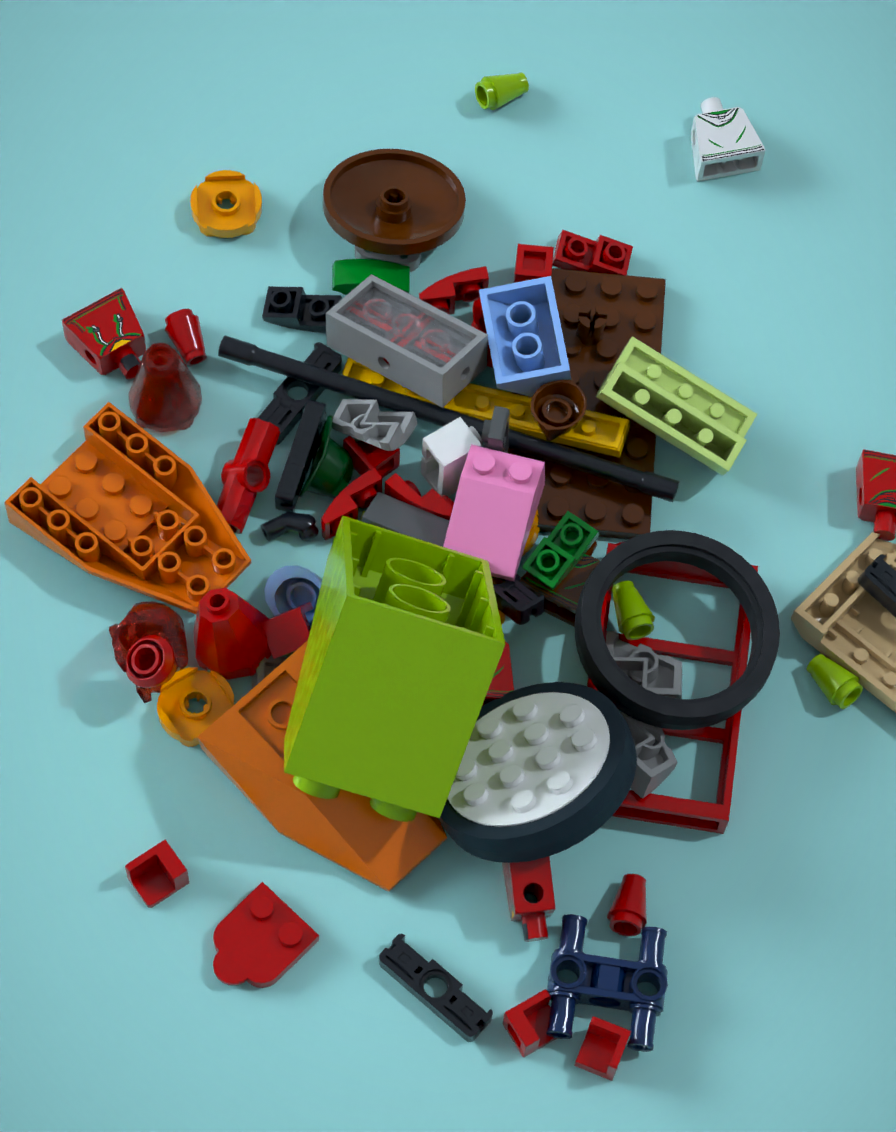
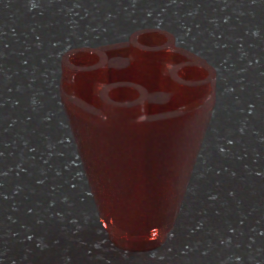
[128,343,202,432]

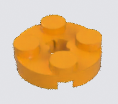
[190,170,262,238]
[157,667,235,747]

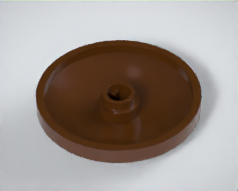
[323,149,466,255]

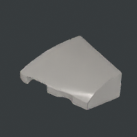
[332,399,418,451]
[606,631,682,710]
[622,712,677,799]

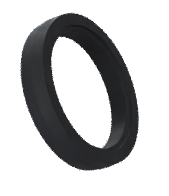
[574,530,780,730]

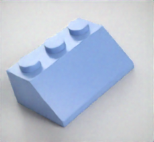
[479,276,571,397]

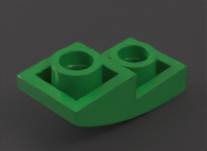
[332,259,410,295]
[522,511,599,590]

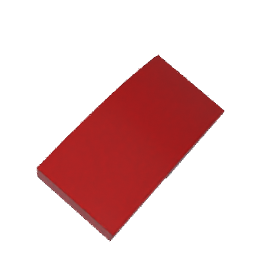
[552,230,633,276]
[419,266,489,315]
[321,467,382,541]
[384,473,454,521]

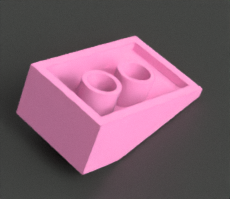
[443,444,545,582]

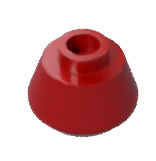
[125,635,177,688]

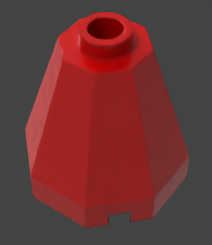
[193,587,272,680]

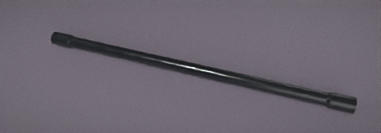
[218,335,680,503]

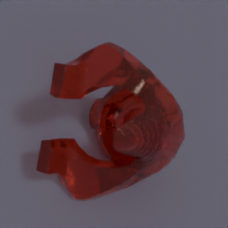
[109,602,188,704]

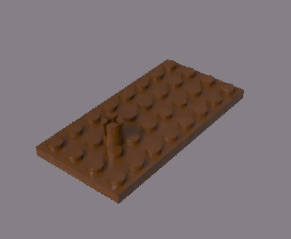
[508,268,666,540]

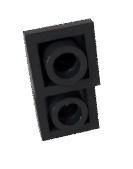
[262,286,342,333]

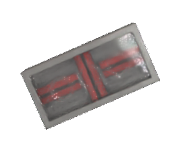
[326,274,488,408]

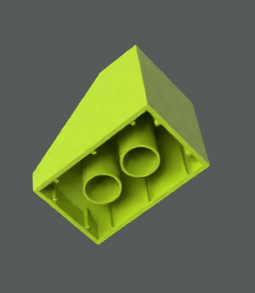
[284,515,505,822]

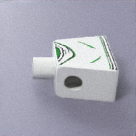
[691,97,765,182]

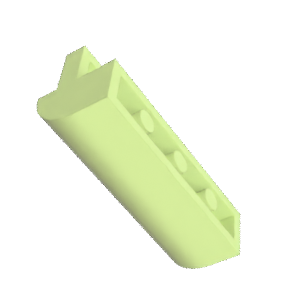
[596,336,757,475]

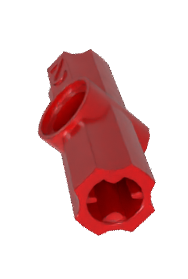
[216,418,280,534]

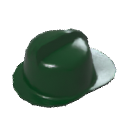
[299,415,354,499]

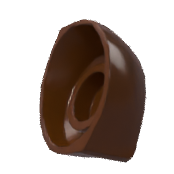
[531,379,587,441]

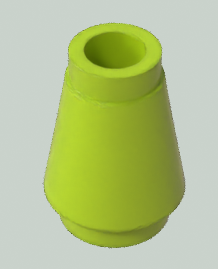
[475,72,529,110]
[611,580,655,640]
[806,654,863,709]

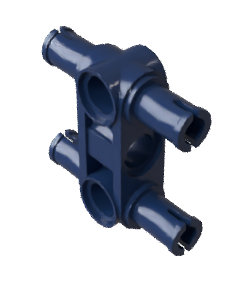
[547,914,668,1052]

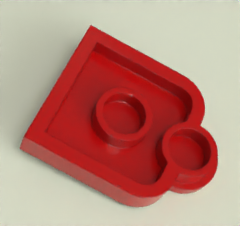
[213,882,319,988]

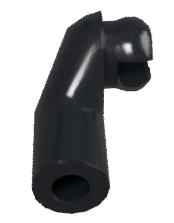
[261,512,319,541]

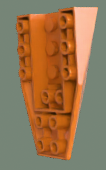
[4,402,251,615]
[197,641,447,892]

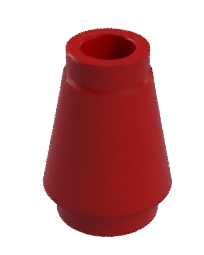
[165,309,207,366]
[607,874,647,936]

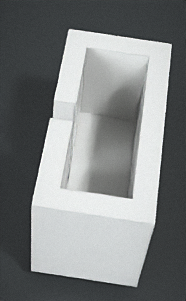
[421,417,483,497]

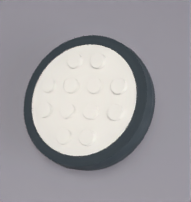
[438,682,637,863]

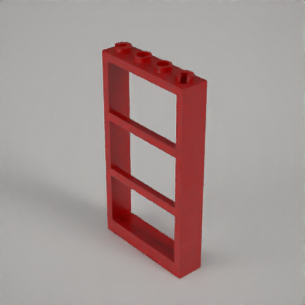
[587,542,758,834]

